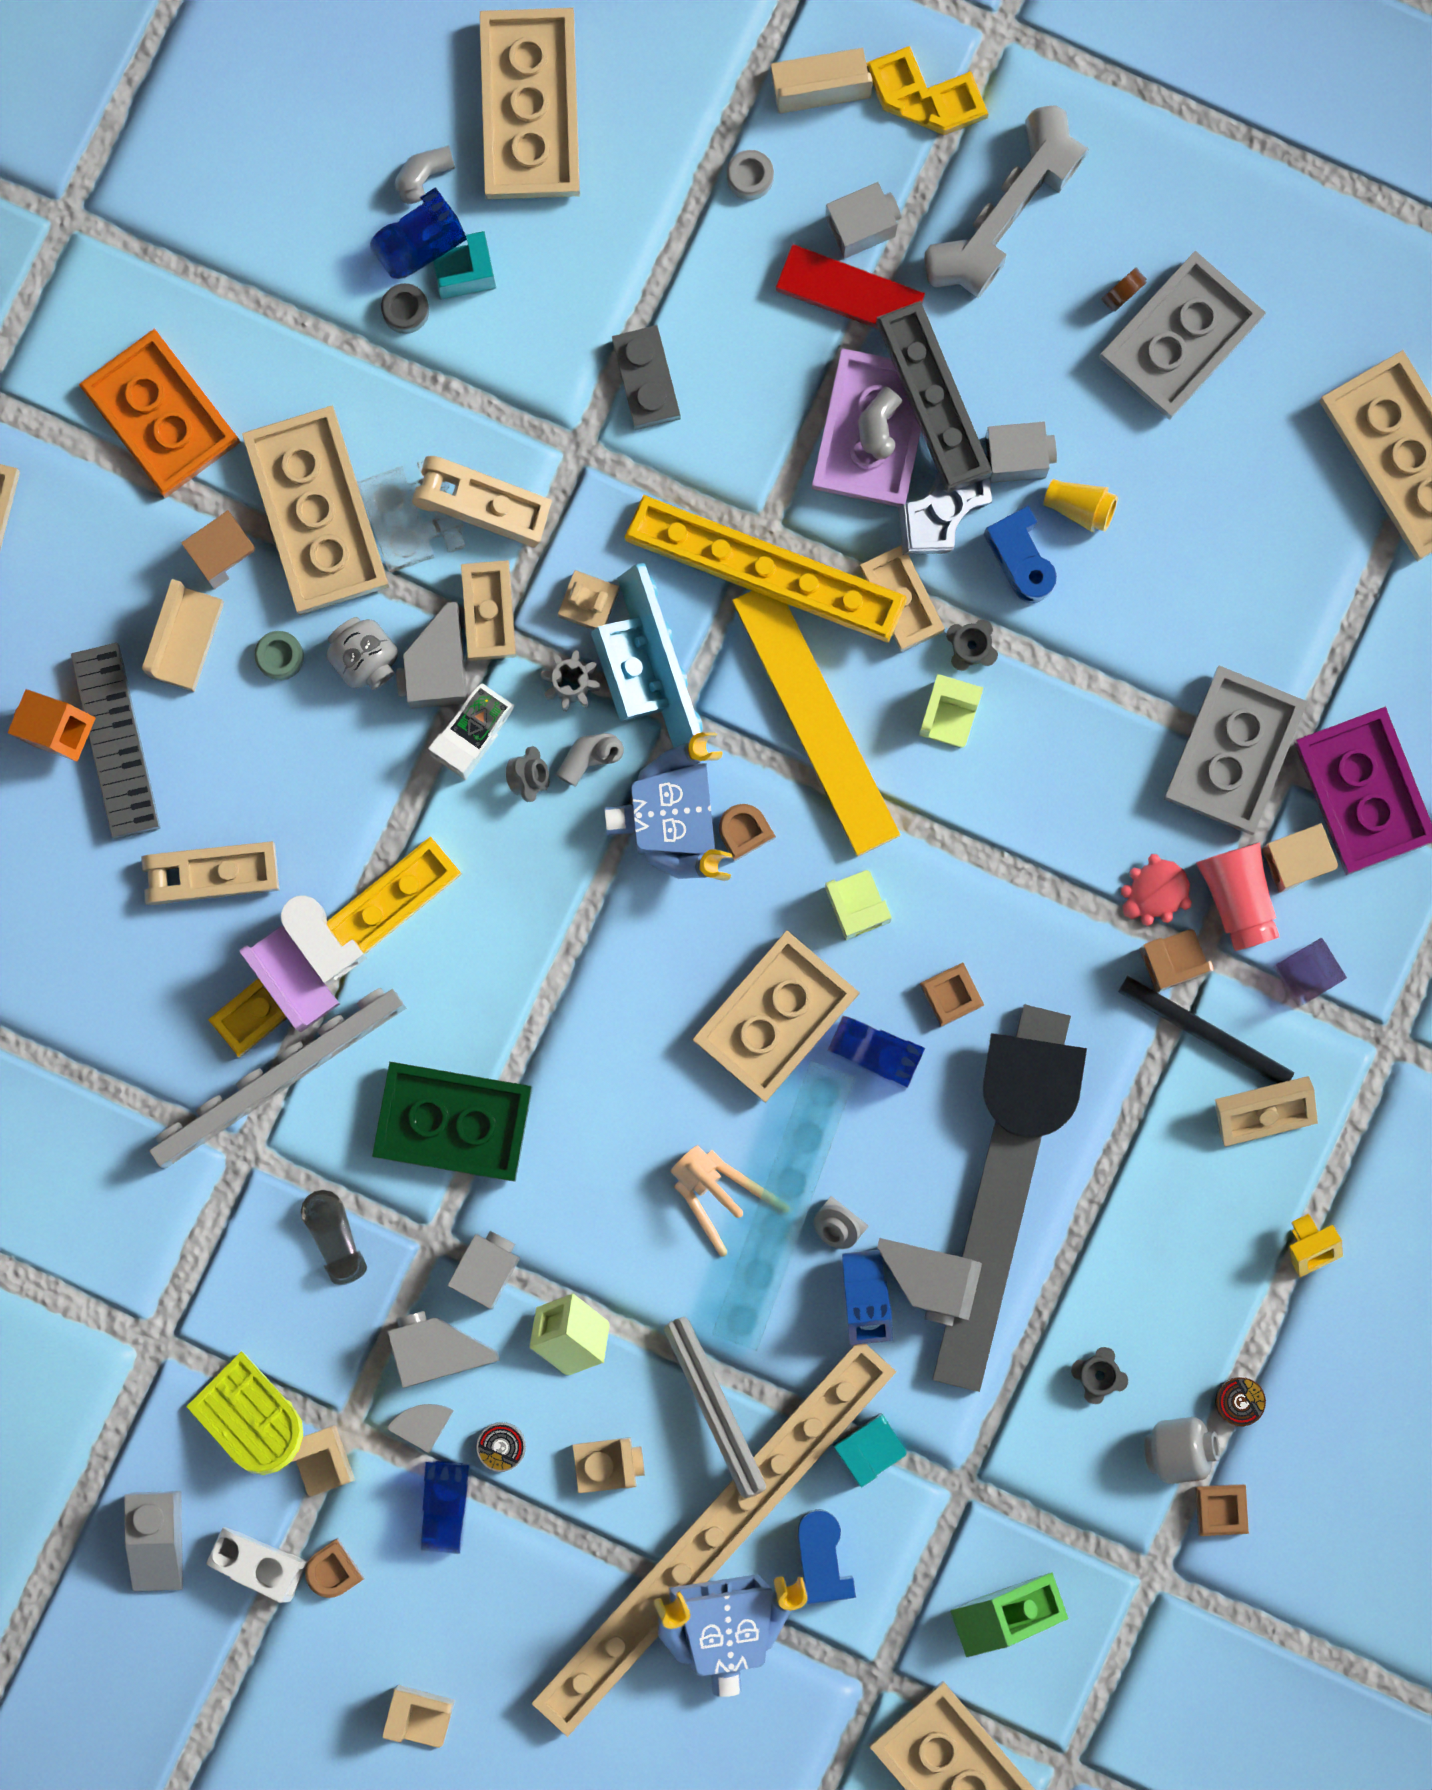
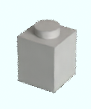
[825,182,901,259]
[985,421,1057,483]
[447,1231,520,1309]

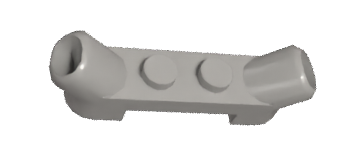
[924,106,1089,298]

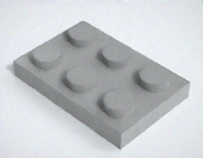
[1099,251,1266,420]
[1164,665,1308,835]

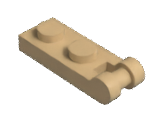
[412,456,552,548]
[141,841,280,905]

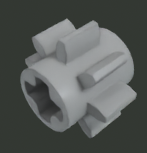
[541,650,600,712]

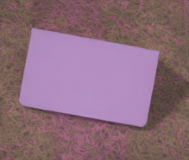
[239,925,340,1032]

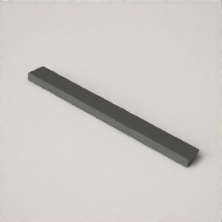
[932,1004,1071,1392]

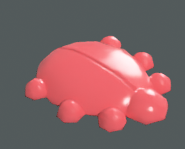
[1121,854,1192,926]

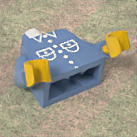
[605,732,732,881]
[654,1574,808,1697]

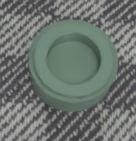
[255,631,304,680]

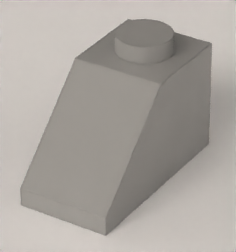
[396,602,468,709]
[877,1238,982,1326]
[388,1311,500,1388]
[124,1491,183,1591]

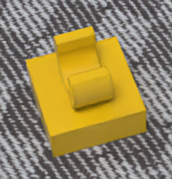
[1289,1213,1343,1278]

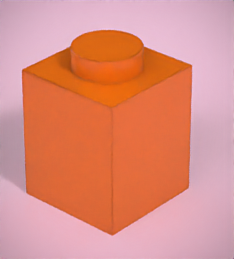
[7,689,95,762]

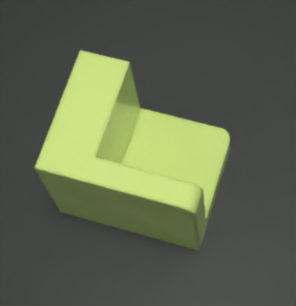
[919,674,983,748]
[825,870,892,940]
[529,1293,609,1375]

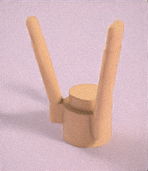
[670,1145,790,1257]

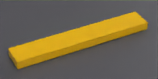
[624,495,907,643]
[732,591,901,857]
[208,836,462,1057]

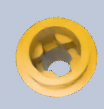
[1044,479,1118,532]

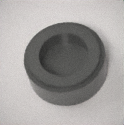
[381,283,429,334]

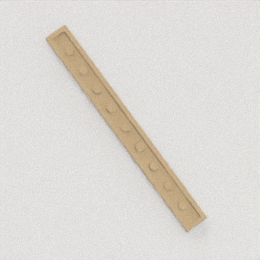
[531,1344,896,1737]

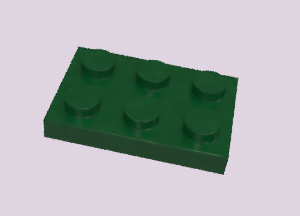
[372,1061,533,1182]

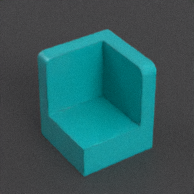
[432,231,496,300]
[833,1413,907,1488]

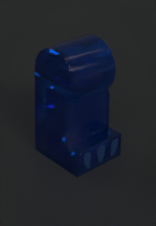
[370,187,467,279]
[827,1015,925,1091]
[421,1460,472,1554]

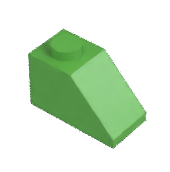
[950,1572,1069,1657]

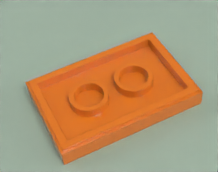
[79,328,241,498]

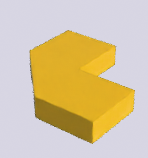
[866,46,988,135]

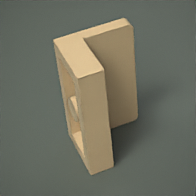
[771,48,873,114]
[142,579,224,692]

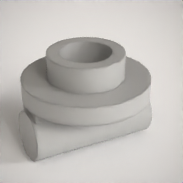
[814,1196,868,1249]

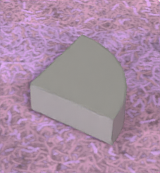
[387,1404,454,1453]

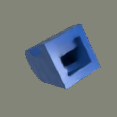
[983,506,1057,603]
[842,1250,893,1345]
[798,1509,856,1604]

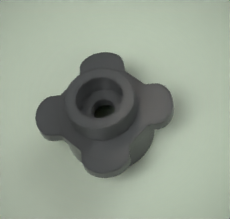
[946,619,998,671]
[506,746,550,802]
[1071,1347,1128,1404]

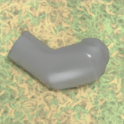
[395,145,455,204]
[858,386,902,460]
[555,733,624,787]

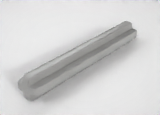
[664,1317,766,1499]

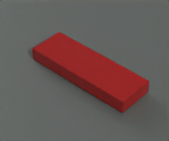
[776,244,925,329]

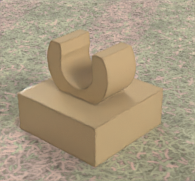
[558,570,620,630]

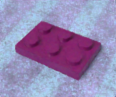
[1294,706,1432,875]

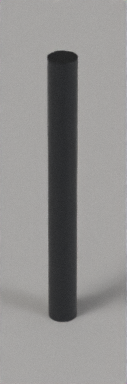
[1118,975,1295,1084]

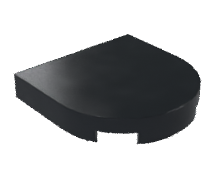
[982,1033,1087,1138]

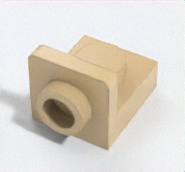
[573,1437,645,1494]

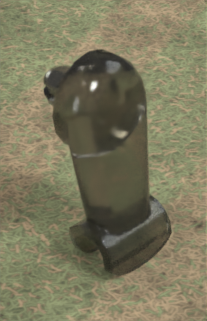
[301,1190,367,1285]

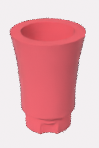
[1196,842,1279,951]

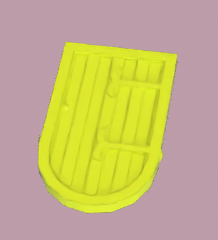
[186,1351,303,1475]

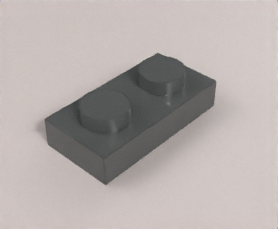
[612,325,681,430]

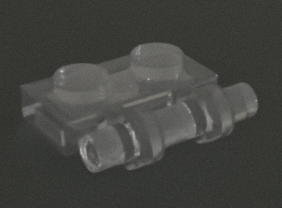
[357,459,466,573]

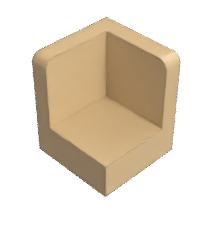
[1262,823,1338,893]
[291,1425,355,1496]
[382,1685,455,1748]

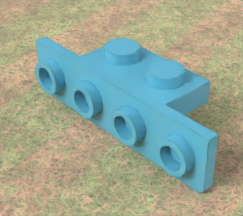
[591,563,703,748]

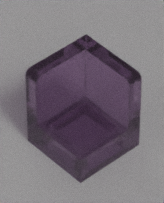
[1273,937,1347,1008]

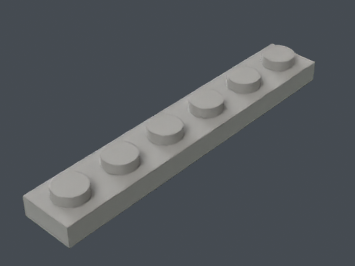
[149,988,407,1168]

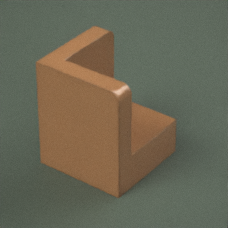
[181,510,255,590]
[1139,929,1215,993]

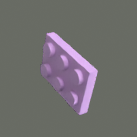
[812,348,921,507]

